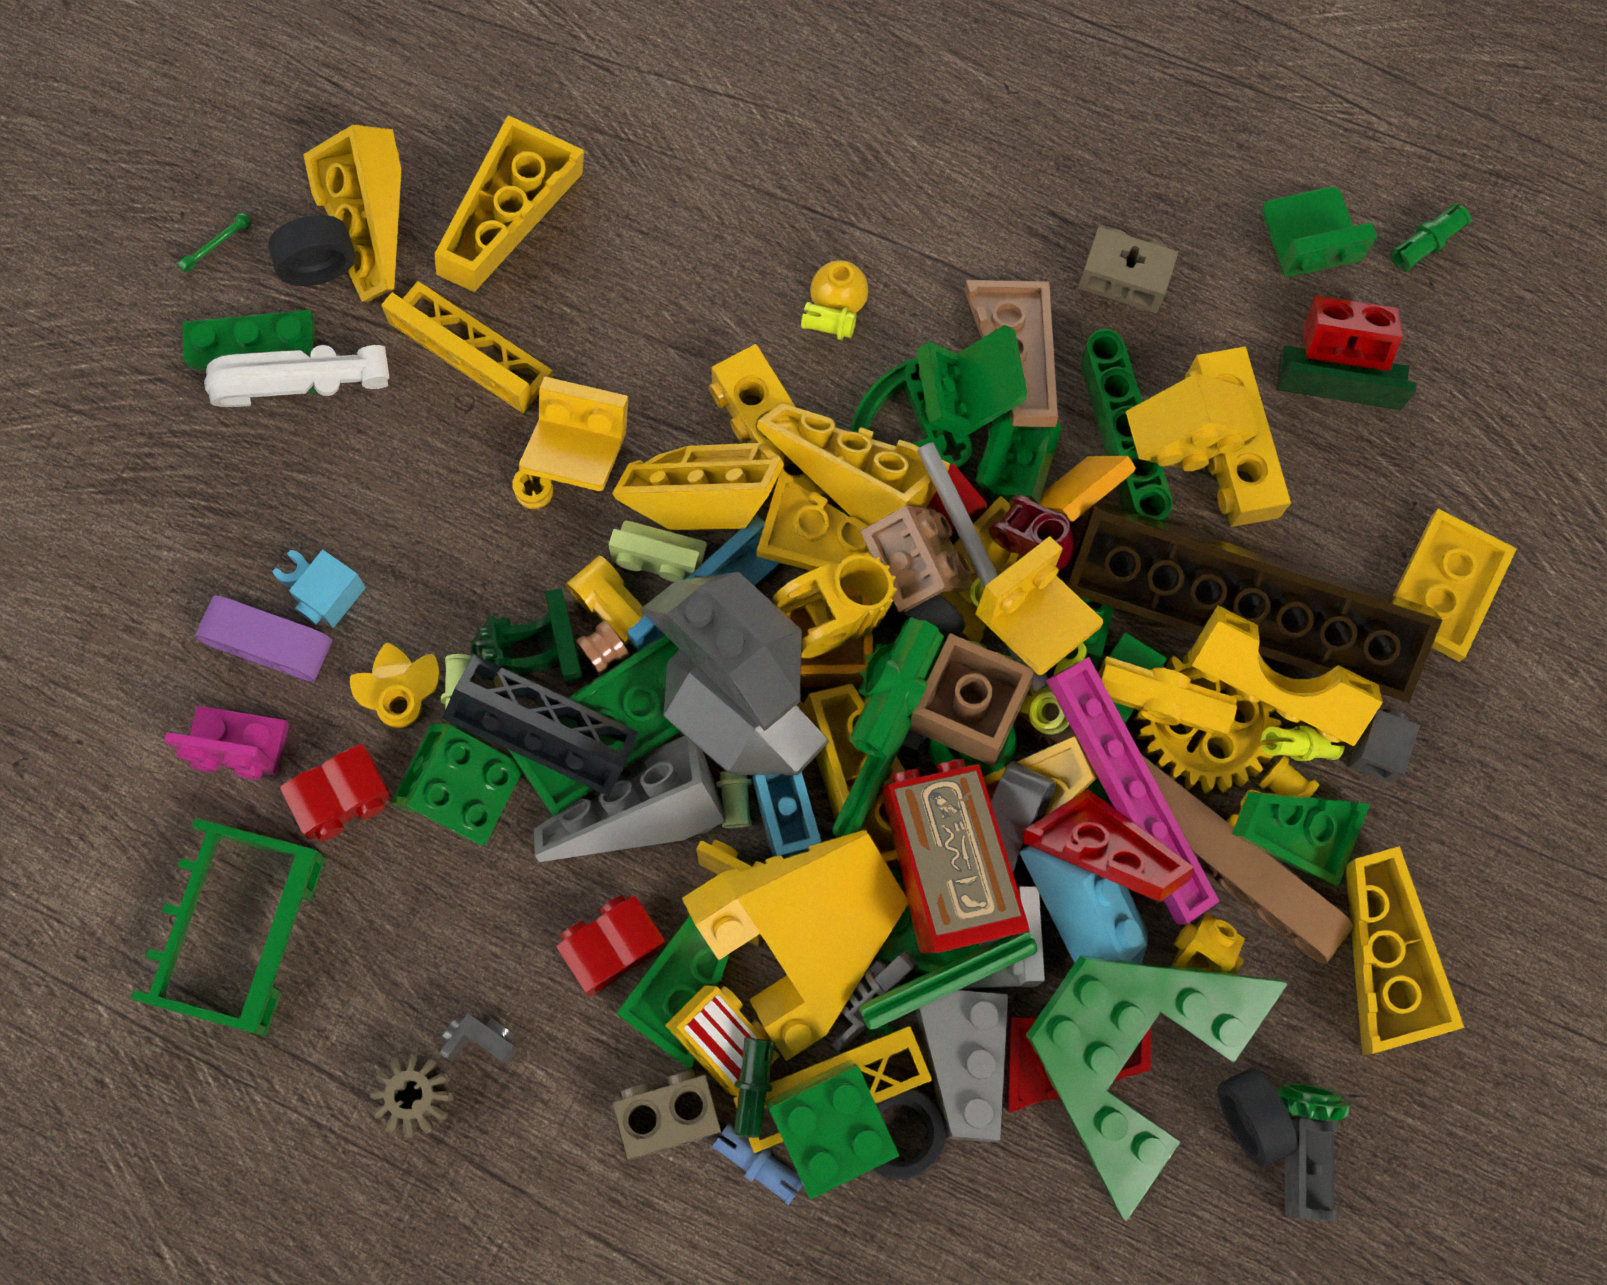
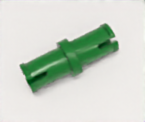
[1390,203,1471,272]

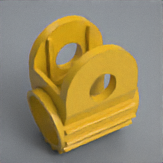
[773,552,897,658]

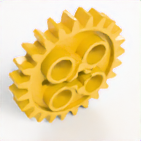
[1133,651,1281,794]

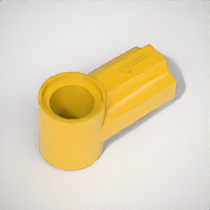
[566,555,645,645]

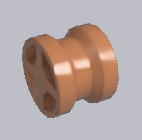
[575,621,630,677]

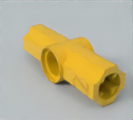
[1098,656,1237,737]

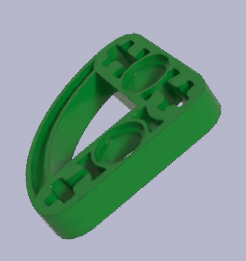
[850,357,973,472]

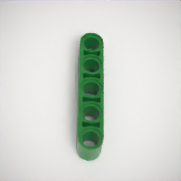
[1080,329,1173,522]

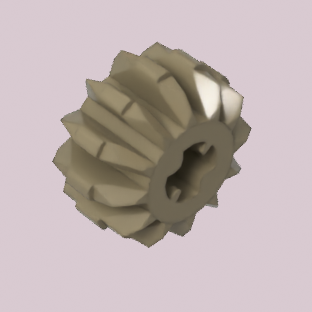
[370,1054,454,1138]

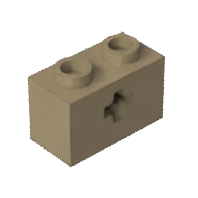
[1078,227,1179,313]

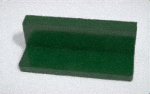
[1276,345,1417,410]

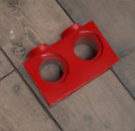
[1303,295,1403,371]

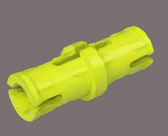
[1261,726,1345,761]

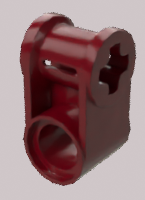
[988,495,1076,569]

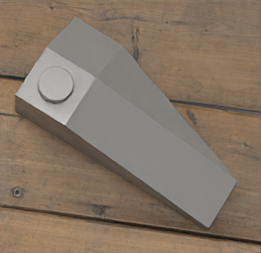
[534,736,725,862]

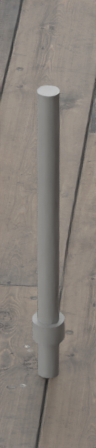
[917,442,1048,692]

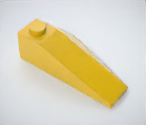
[303,125,401,302]
[757,403,950,526]

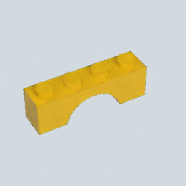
[1191,605,1383,746]

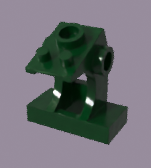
[471,588,584,687]

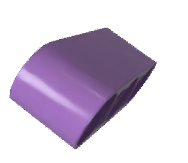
[194,595,333,682]

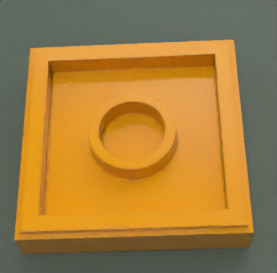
[1039,456,1136,522]

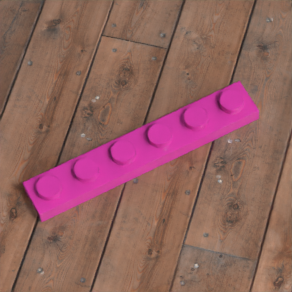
[1046,657,1220,925]

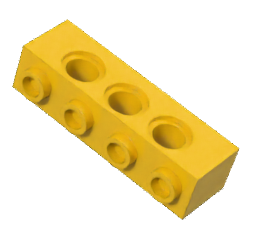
[709,344,835,504]
[1185,346,1291,527]

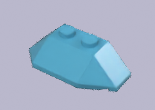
[1019,845,1148,964]

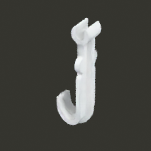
[204,345,390,407]

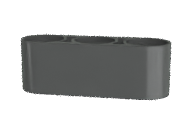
[991,761,1056,882]

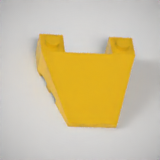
[682,830,908,1061]

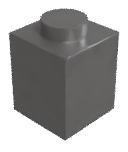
[1348,709,1420,784]

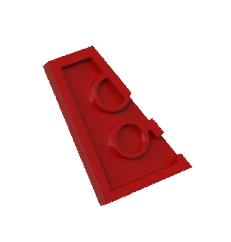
[1022,789,1194,902]
[1006,1016,1151,1113]

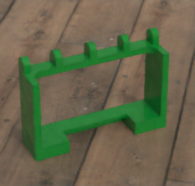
[130,818,326,1037]

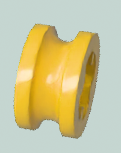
[513,471,553,509]

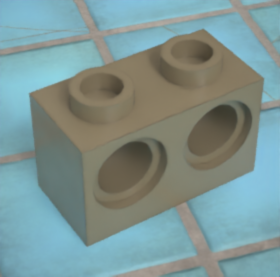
[613,1070,721,1161]

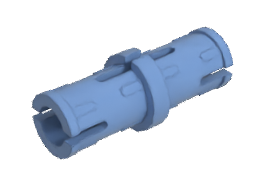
[712,1122,803,1205]

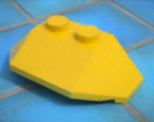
[612,443,784,530]

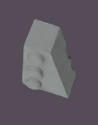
[915,990,1008,1142]

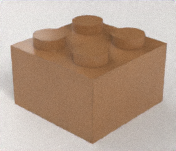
[910,633,1035,767]

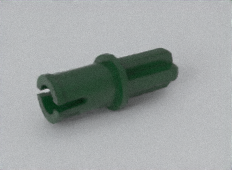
[734,1038,775,1138]

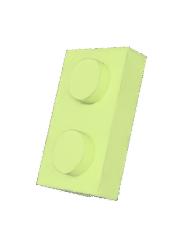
[609,521,707,582]

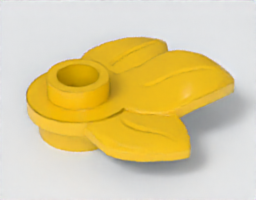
[350,643,440,728]

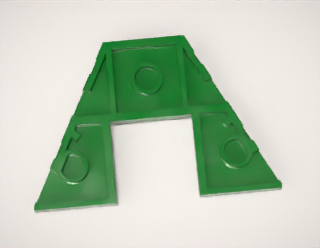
[1026,955,1287,1221]

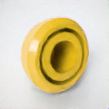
[810,260,868,313]

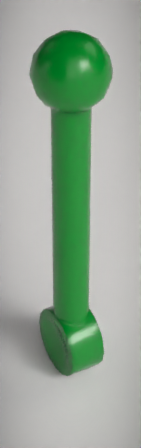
[178,212,252,273]

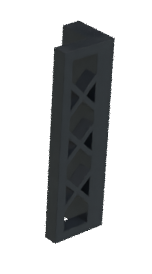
[442,654,639,796]

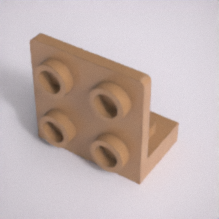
[860,505,972,612]

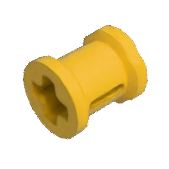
[1258,755,1320,797]

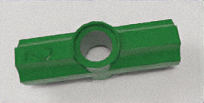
[848,617,944,758]

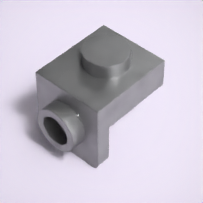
[440,1013,519,1065]

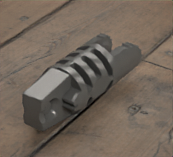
[832,951,918,1053]

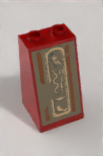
[881,759,1030,953]

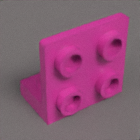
[164,706,290,780]

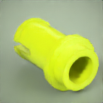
[801,302,857,340]

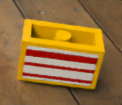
[665,985,780,1097]

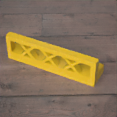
[381,281,554,413]
[733,1026,932,1154]

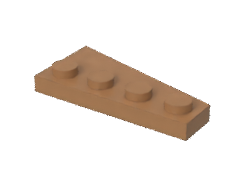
[965,280,1058,427]

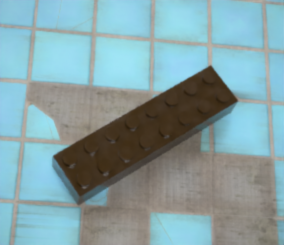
[1066,501,1442,703]

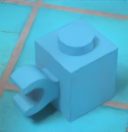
[272,549,366,628]

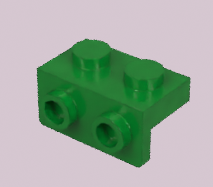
[976,412,1062,504]

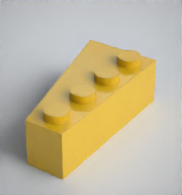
[435,115,585,292]
[1345,846,1465,1055]

